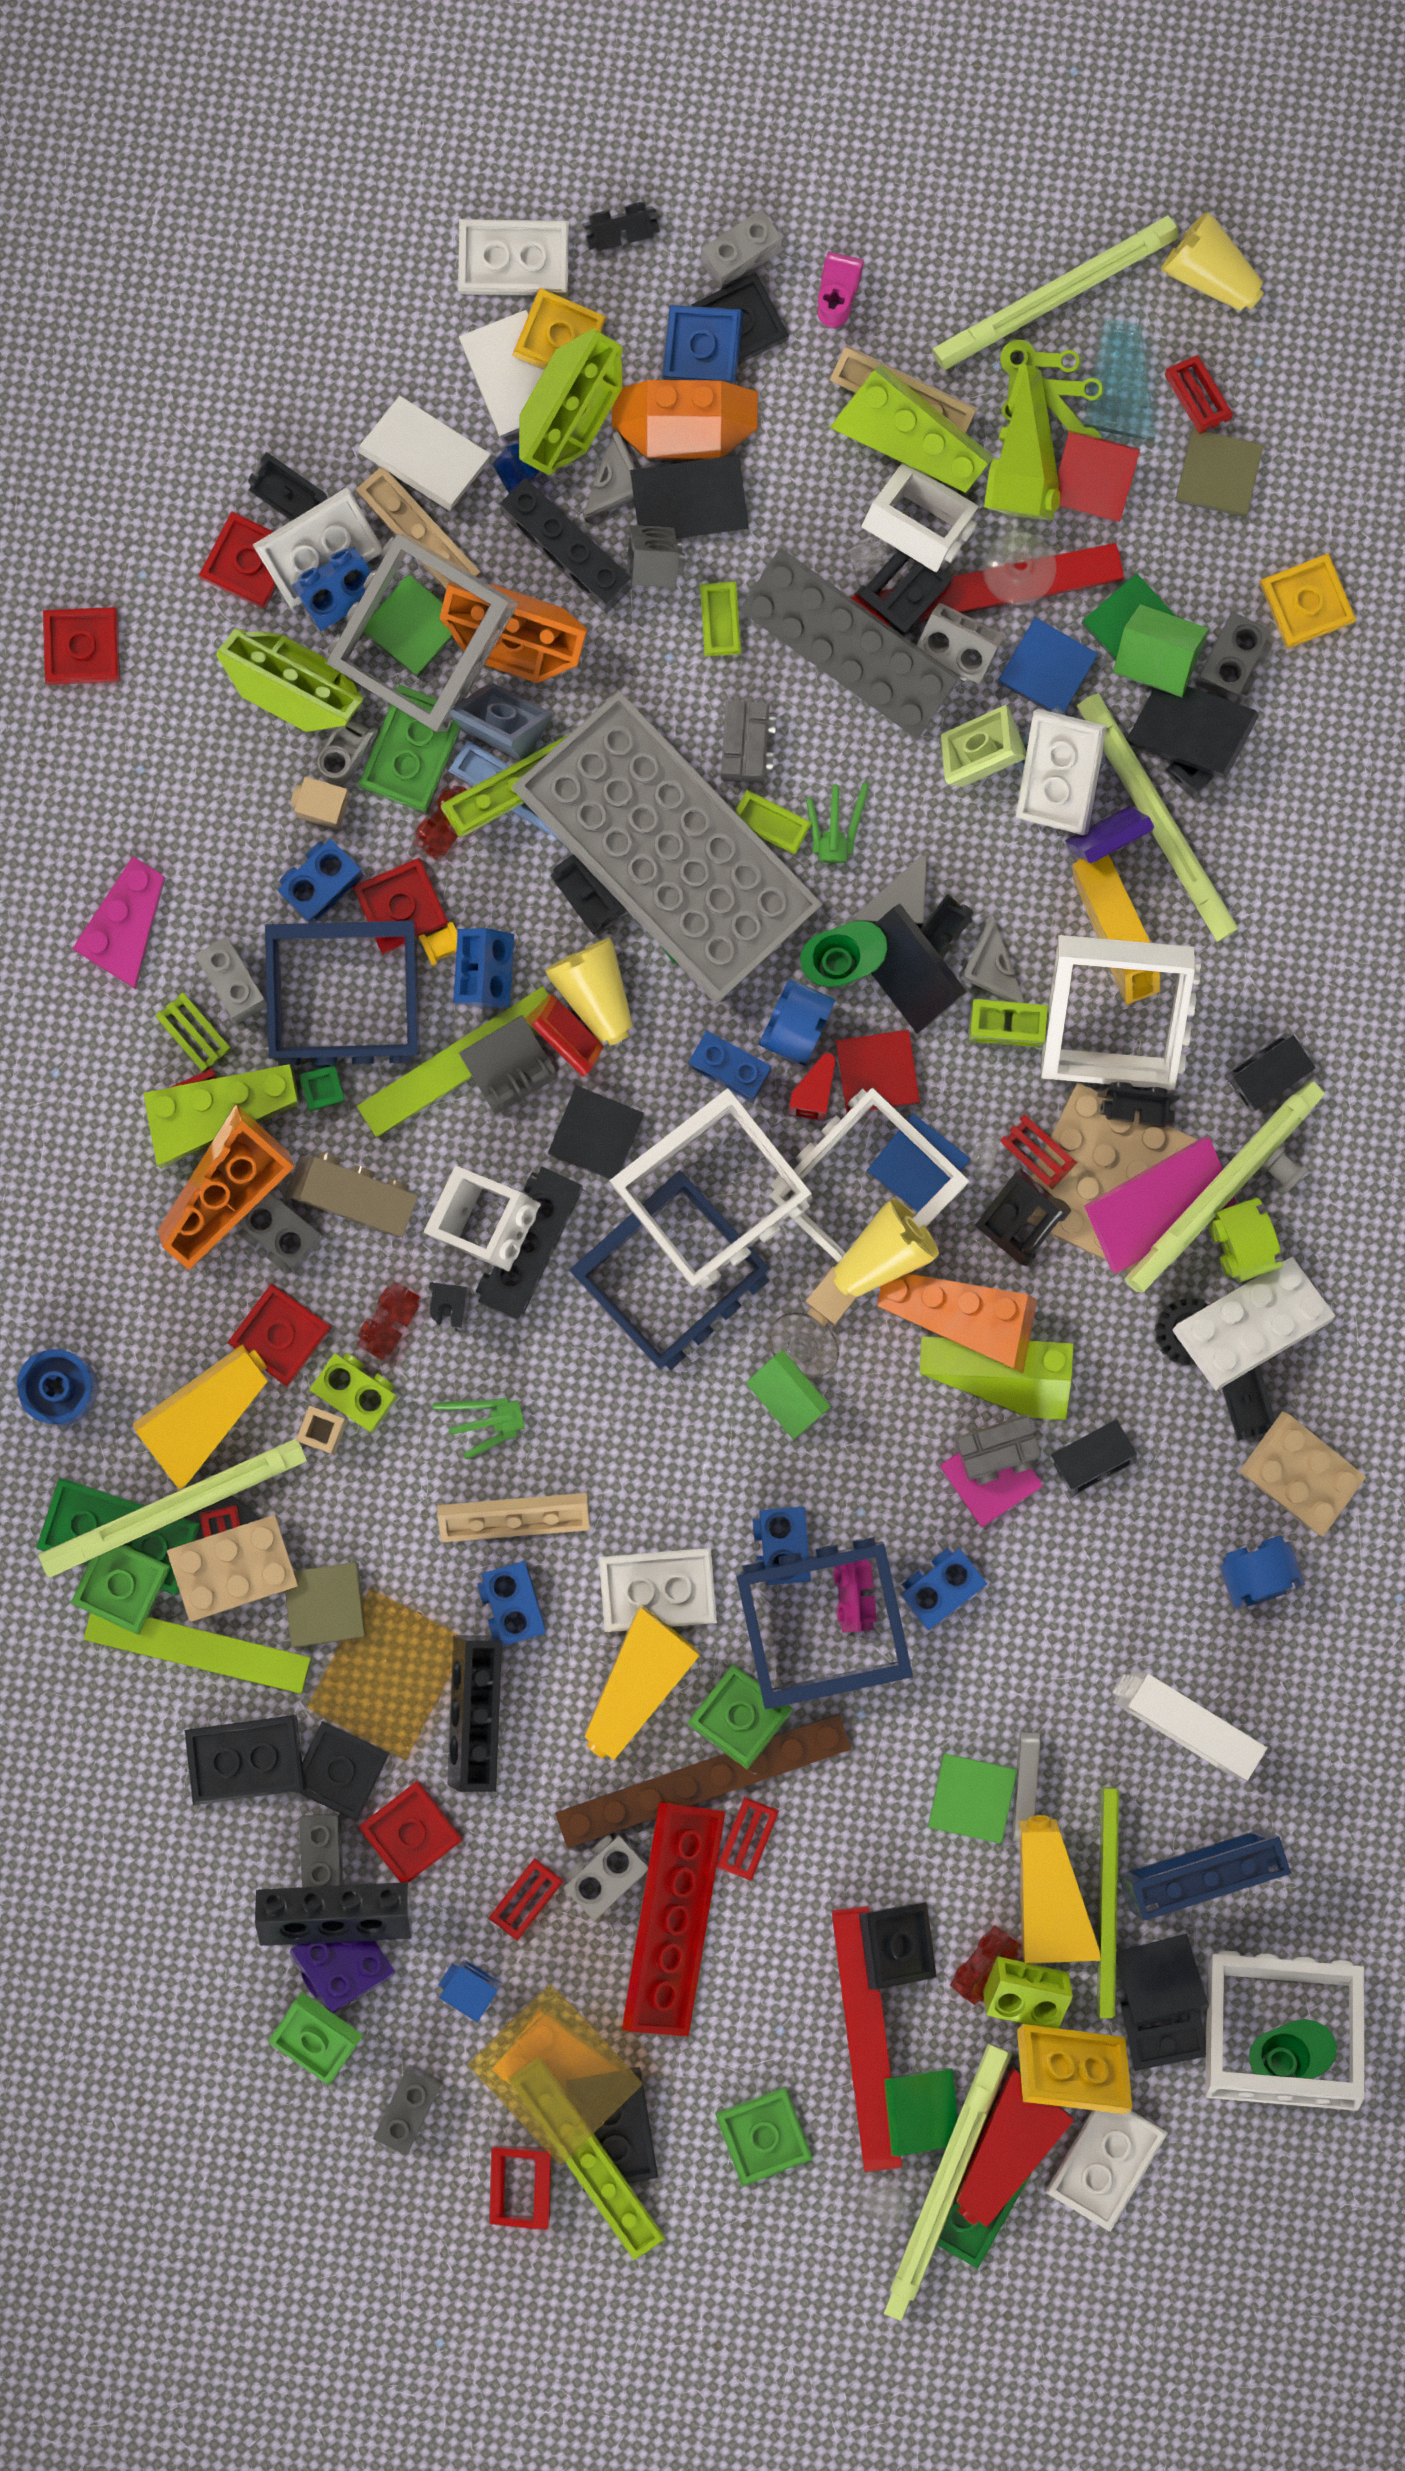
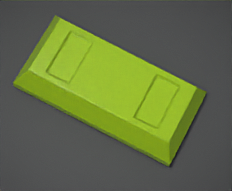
[700,582,741,657]
[735,789,812,855]

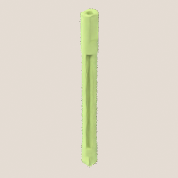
[932,215,1179,371]
[1077,693,1239,942]
[1125,1081,1325,1292]
[37,1439,307,1579]
[884,2043,1012,2321]

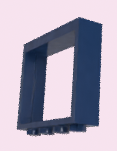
[265,921,420,1066]
[569,1170,770,1371]
[735,1537,913,1709]
[1118,1829,1291,1921]

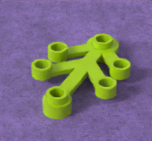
[1000,340,1104,439]

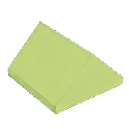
[941,705,1027,787]

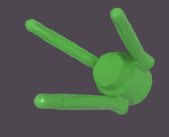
[806,782,869,863]
[432,1397,525,1459]

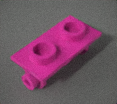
[833,1559,877,1633]

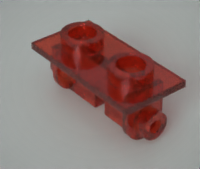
[412,785,467,861]
[356,1282,421,1361]
[949,1925,1021,2006]

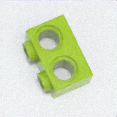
[968,999,1048,1048]
[309,1352,398,1433]
[983,1956,1073,2028]

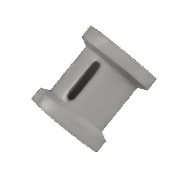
[1259,1144,1309,1193]

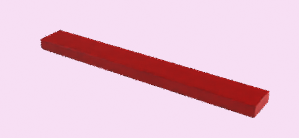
[850,543,1124,628]

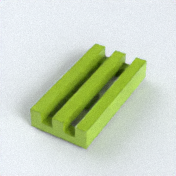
[155,992,232,1072]

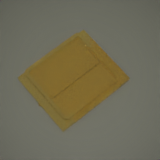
[307,1588,459,1760]
[467,1983,643,2165]

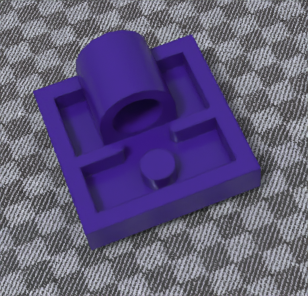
[289,1941,395,2014]

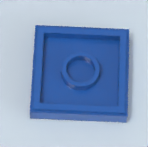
[662,305,743,385]
[998,617,1099,713]
[866,1113,971,1213]

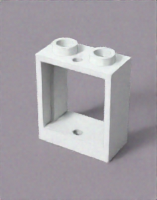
[861,463,979,573]
[423,1165,541,1271]

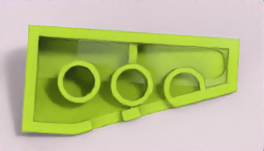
[984,364,1060,521]
[919,1336,1073,1420]

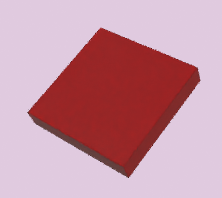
[1057,430,1140,522]
[198,511,277,610]
[43,607,120,685]
[352,857,448,955]
[835,1029,920,1114]
[227,1283,332,1387]
[358,1780,464,1883]

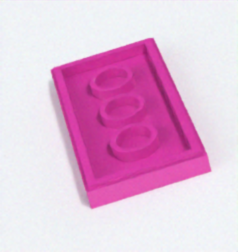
[1084,1137,1237,1273]

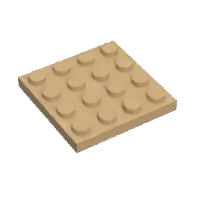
[1026,1082,1197,1273]

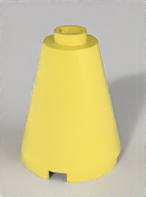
[1161,212,1264,311]
[545,938,633,1046]
[833,1198,939,1297]

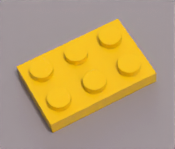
[1017,2024,1133,2114]

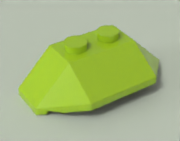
[519,328,623,476]
[216,628,364,732]

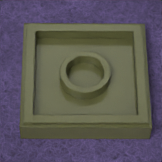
[1175,428,1264,518]
[285,1562,367,1648]

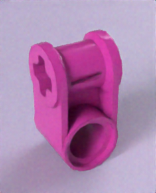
[817,251,864,328]

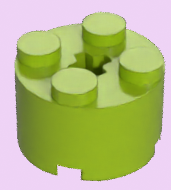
[1207,1197,1283,1283]

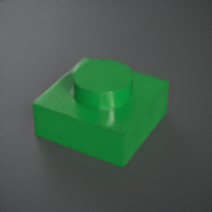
[299,1065,346,1112]

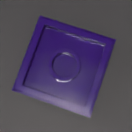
[1065,806,1154,864]

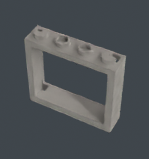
[326,534,519,732]

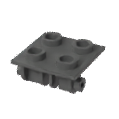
[459,1015,558,1115]

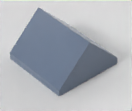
[450,682,552,761]

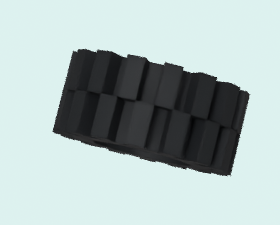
[1155,1297,1211,1366]

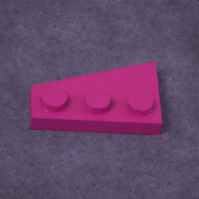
[72,856,165,990]

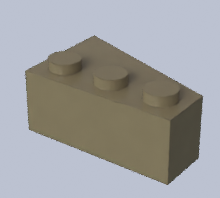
[284,1152,418,1238]

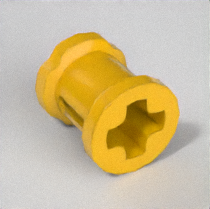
[419,922,457,967]

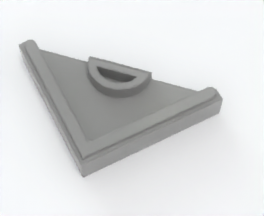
[583,430,636,522]
[855,855,927,925]
[960,917,1025,1003]

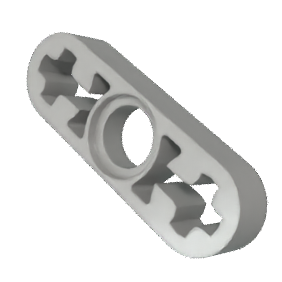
[1012,1732,1040,1842]

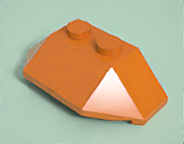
[612,380,758,460]
[439,583,588,683]

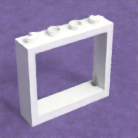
[1041,935,1201,1090]
[609,1088,812,1290]
[769,1088,970,1262]
[1112,1671,1267,1781]
[1205,1951,1364,2111]

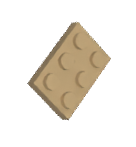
[1239,1411,1366,1537]
[167,1515,298,1622]

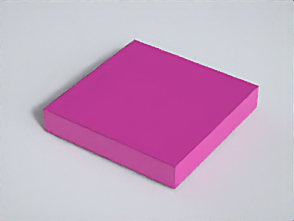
[939,1453,1043,1528]

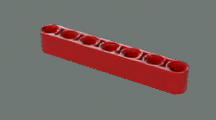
[831,1905,902,2172]

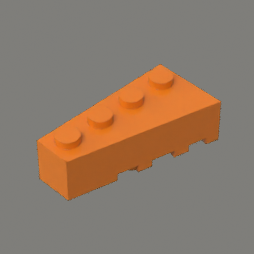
[157,1104,295,1270]
[877,1274,1037,1373]

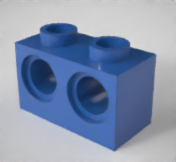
[292,547,371,631]
[277,838,364,923]
[453,928,515,1008]
[688,1030,772,1104]
[752,1506,811,1585]
[899,1548,988,1631]
[477,1561,547,1646]
[438,1959,502,2023]

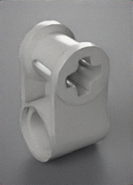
[318,719,378,786]

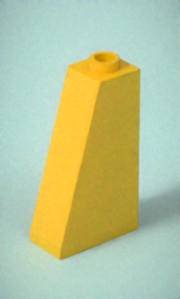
[1072,854,1160,1005]
[132,1345,268,1490]
[585,1603,700,1760]
[1019,1815,1101,1963]

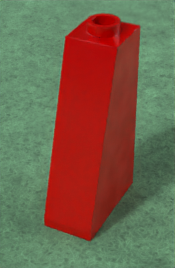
[955,2067,1074,2227]

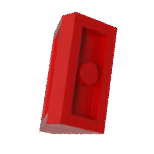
[525,993,604,1077]
[788,1053,835,1122]
[489,2146,552,2229]

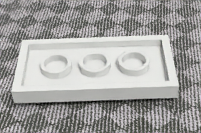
[1172,1257,1335,1391]

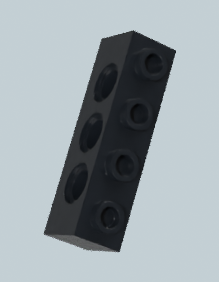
[499,478,632,614]
[475,1166,583,1322]
[447,1635,502,1792]
[255,1882,412,1946]

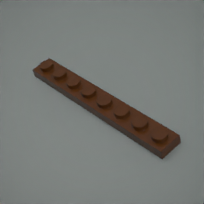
[555,1713,851,1849]

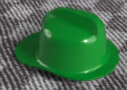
[800,920,888,988]
[1249,2019,1337,2079]

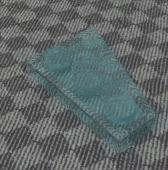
[1083,318,1156,442]

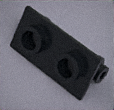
[582,201,660,252]
[921,894,974,959]
[1097,1082,1180,1128]

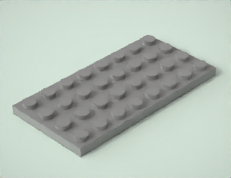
[512,690,823,1004]

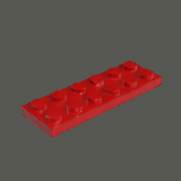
[622,1802,726,2037]

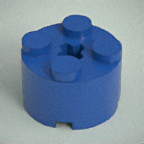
[758,979,836,1067]
[17,1349,98,1426]
[1219,1535,1306,1610]

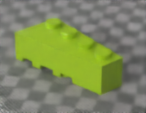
[829,364,994,493]
[143,1064,300,1169]

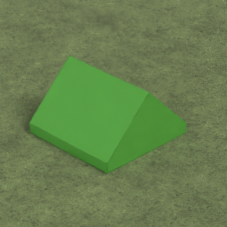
[1113,604,1209,697]

